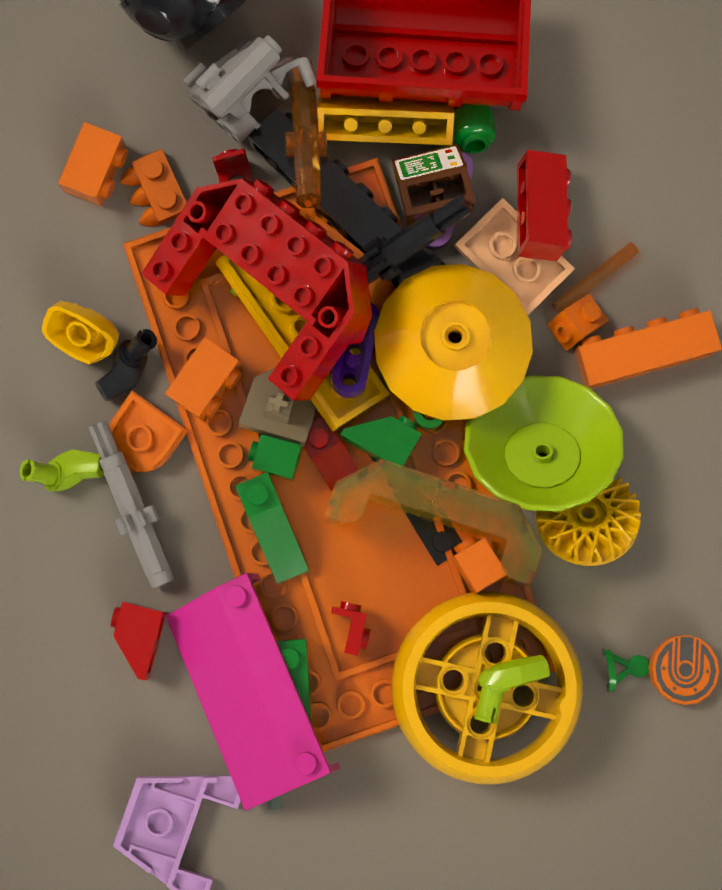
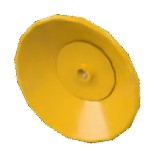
[374,264,533,421]

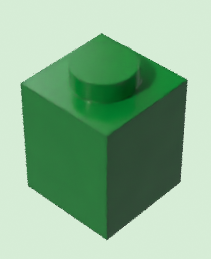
[248,434,303,481]

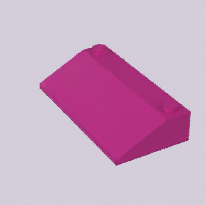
[166,573,341,811]

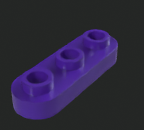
[332,302,379,398]

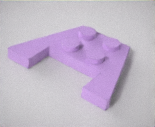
[113,775,241,890]

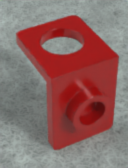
[212,149,254,183]

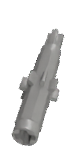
[88,420,175,588]

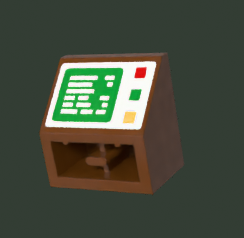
[391,144,475,226]

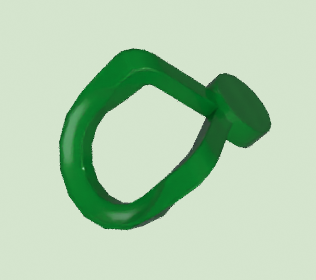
[602,648,649,692]

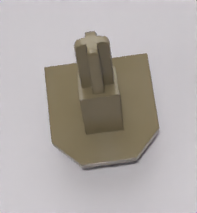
[238,368,317,447]

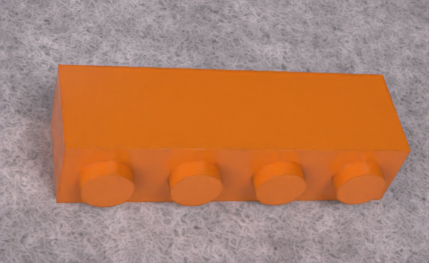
[574,308,722,389]

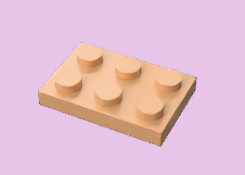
[454,198,575,316]

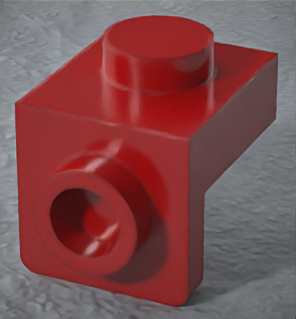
[331,601,371,656]

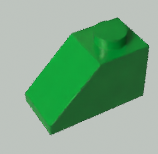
[340,416,422,473]

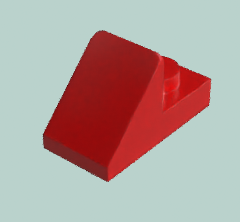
[304,416,361,492]

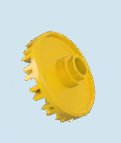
[535,477,641,566]

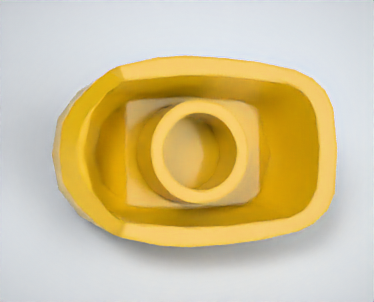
[42,301,119,365]

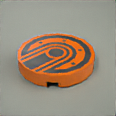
[648,635,719,705]

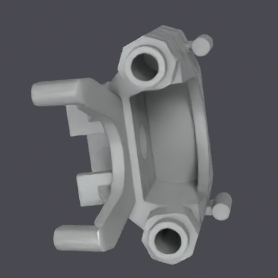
[183,35,317,143]

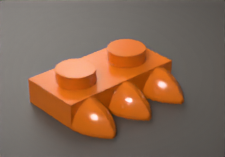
[120,149,187,227]

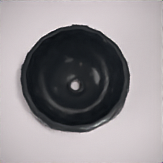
[119,0,246,52]

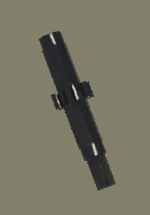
[358,194,472,285]

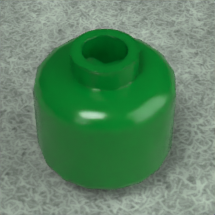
[453,104,496,153]

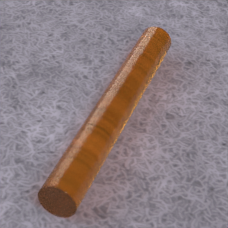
[552,242,639,314]

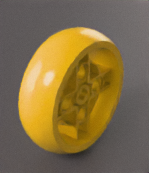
[392,591,583,785]

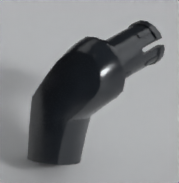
[95,329,157,401]

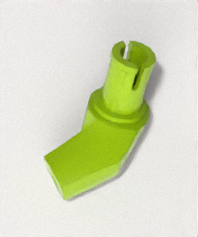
[19,449,104,492]
[474,655,550,724]

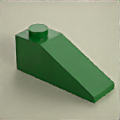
[235,472,309,584]

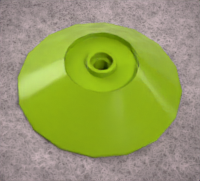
[464,375,624,512]

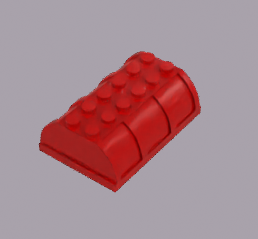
[316,0,531,111]

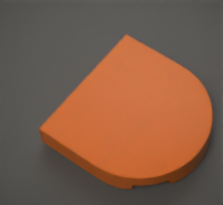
[109,391,189,473]

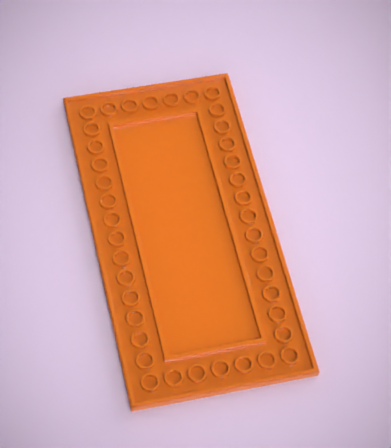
[123,158,555,752]

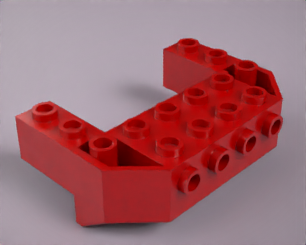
[141,178,372,401]

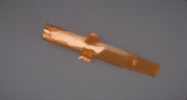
[285,56,327,208]

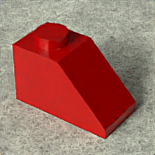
[110,602,167,681]

